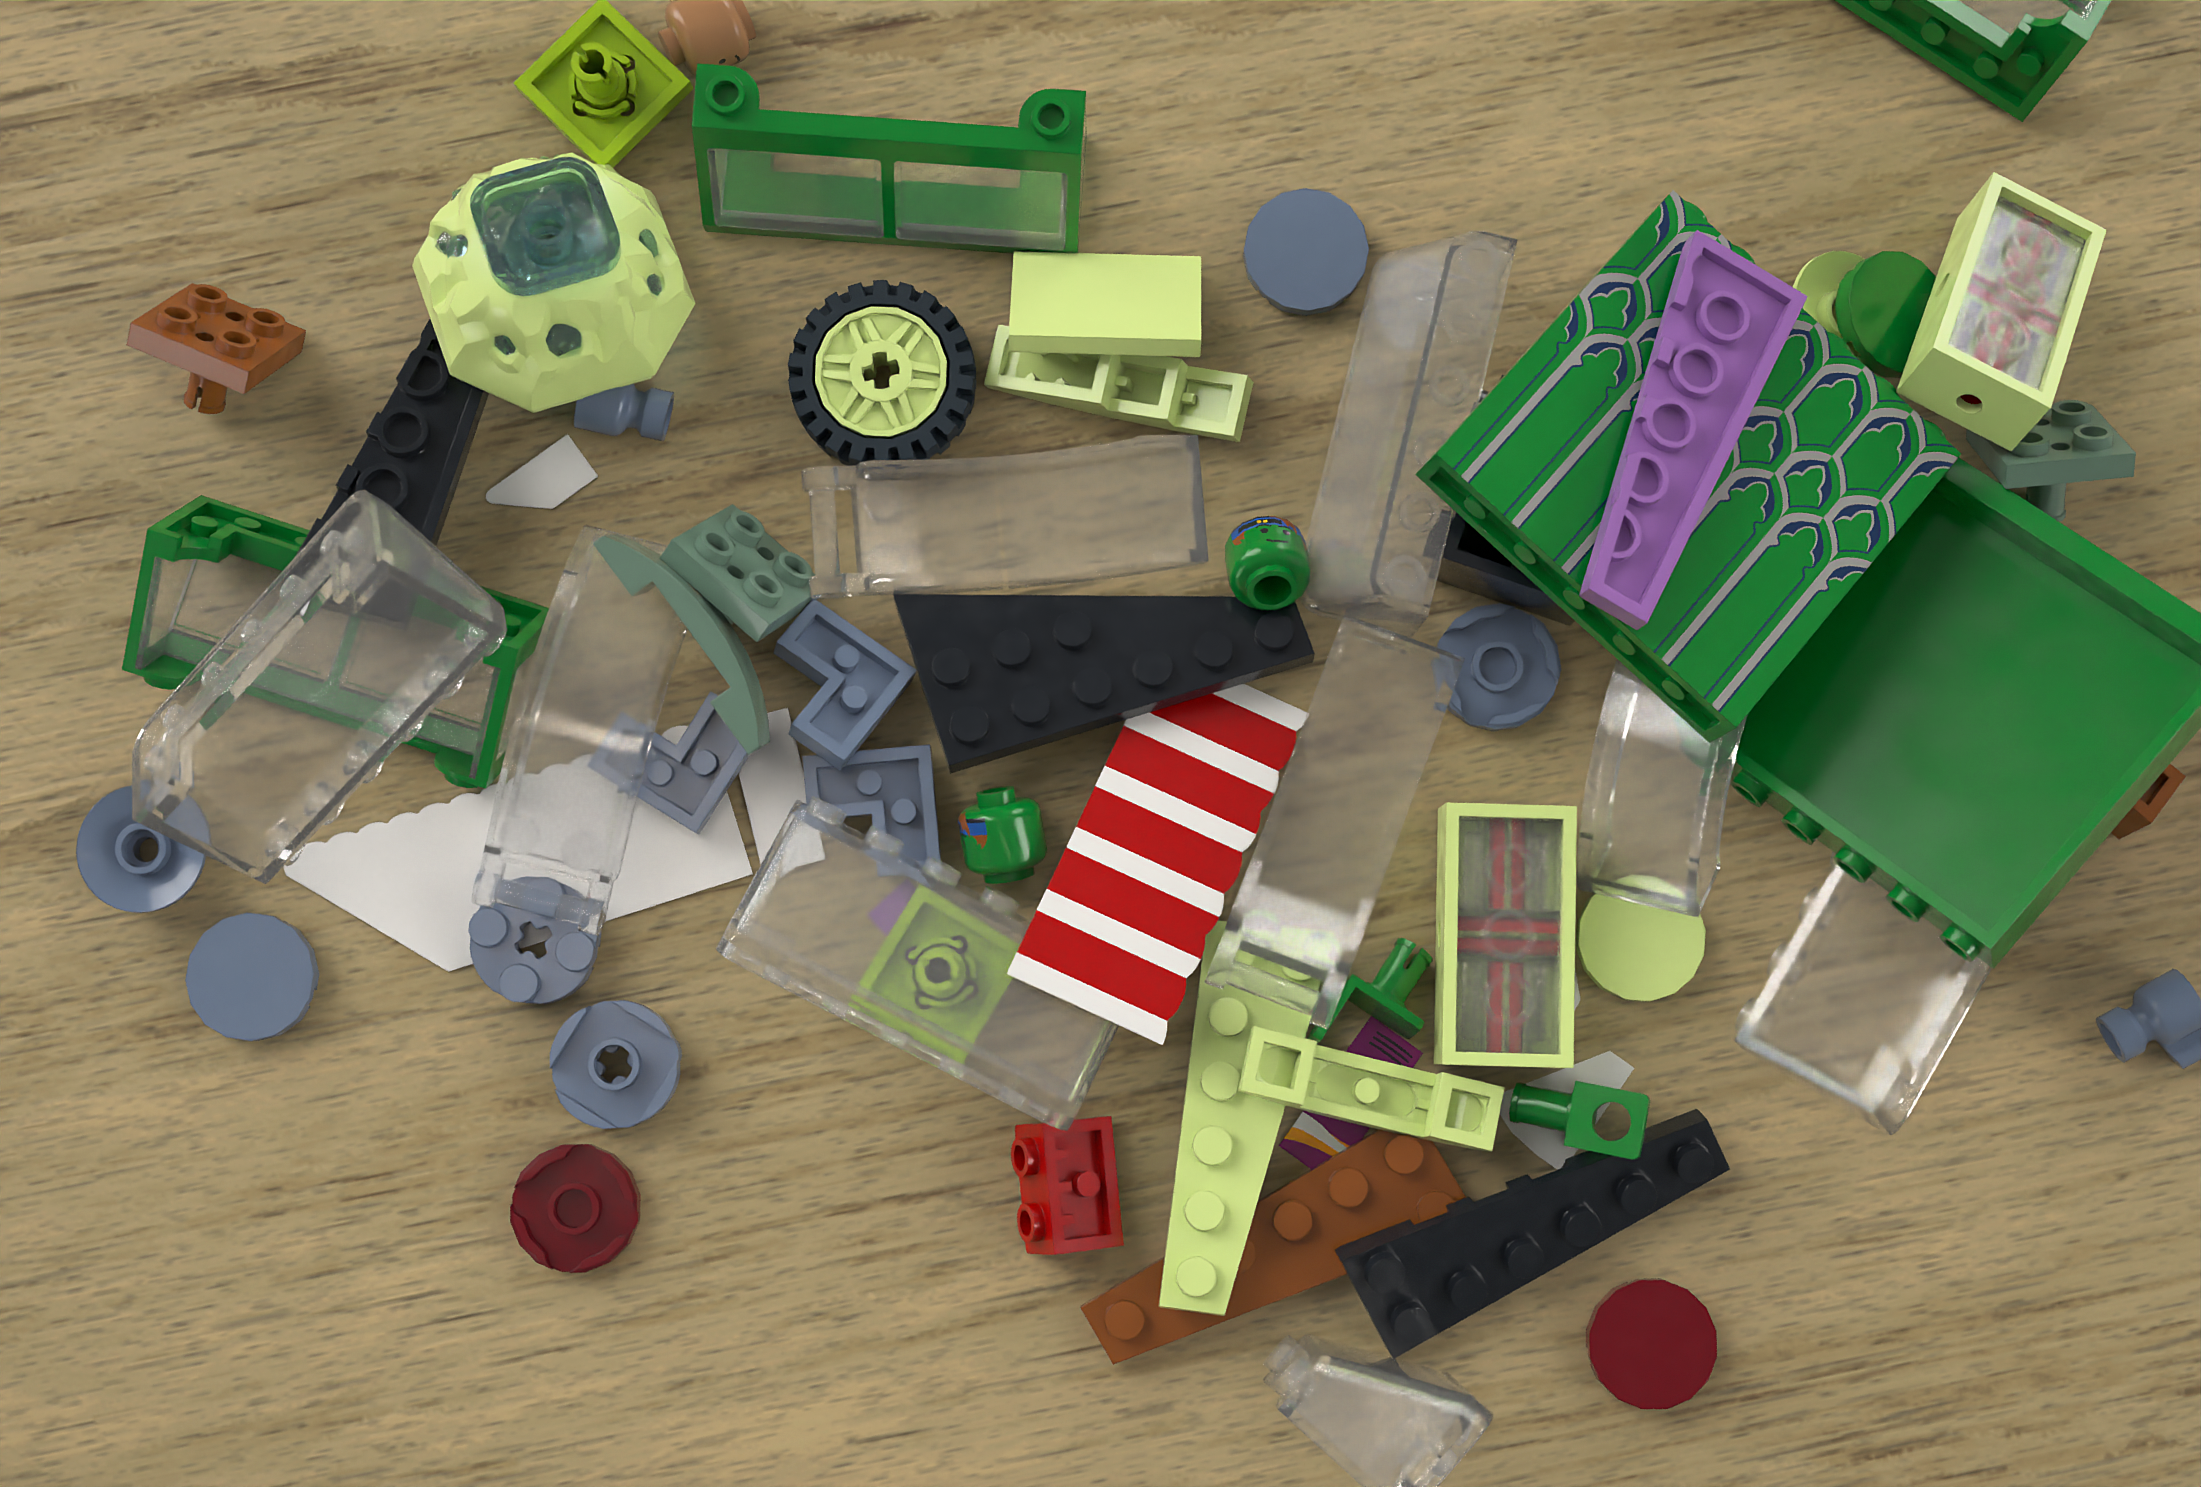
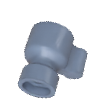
[574,384,674,441]
[2096,969,2201,1069]

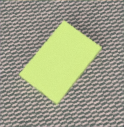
[1009,251,1201,357]

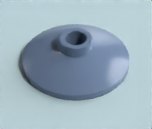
[76,784,207,913]

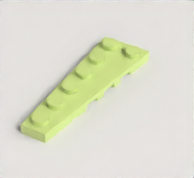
[1158,920,1333,1316]

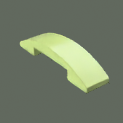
[1238,1026,1505,1152]

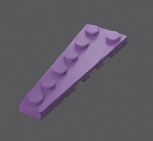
[1579,230,1808,630]

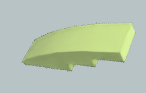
[984,325,1254,442]

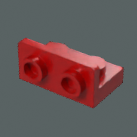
[1011,1116,1124,1255]

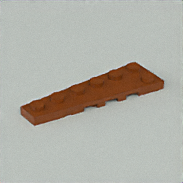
[1080,1129,1466,1365]

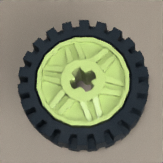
[788,280,976,474]

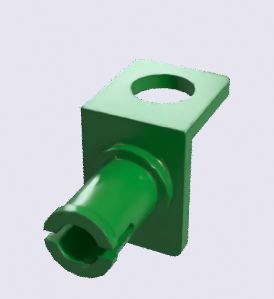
[1307,938,1433,1044]
[1509,1081,1650,1160]

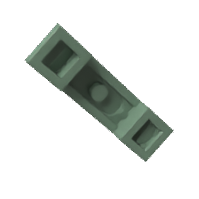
[593,534,770,755]

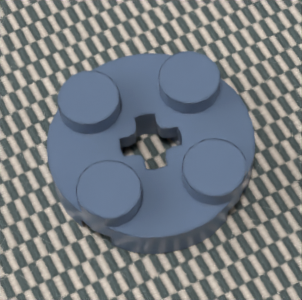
[468,876,601,1004]
[550,1000,682,1129]

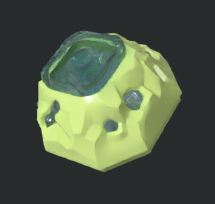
[412,152,695,413]

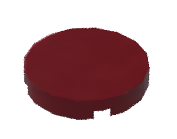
[510,1144,641,1273]
[1586,1278,1717,1409]

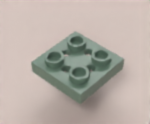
[1966,400,2136,522]
[659,504,827,642]

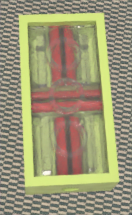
[1896,172,2106,451]
[1434,802,1577,1068]

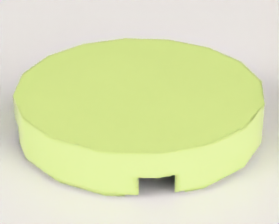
[1575,874,1706,1002]

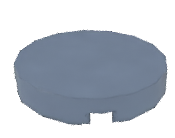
[1243,188,1369,316]
[1432,603,1561,731]
[185,913,319,1041]

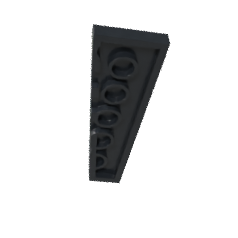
[1335,1109,1730,1359]

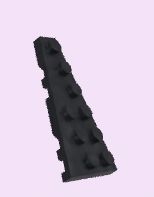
[893,594,1315,774]

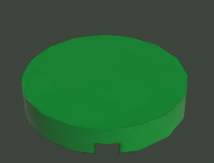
[1835,251,1936,378]

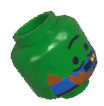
[1225,516,1311,610]
[958,786,1047,884]

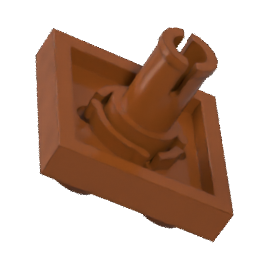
[126,283,306,414]

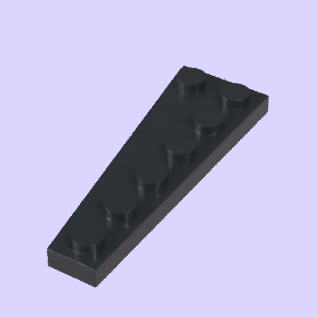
[279,269,525,629]

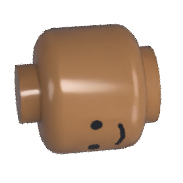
[658,0,756,76]

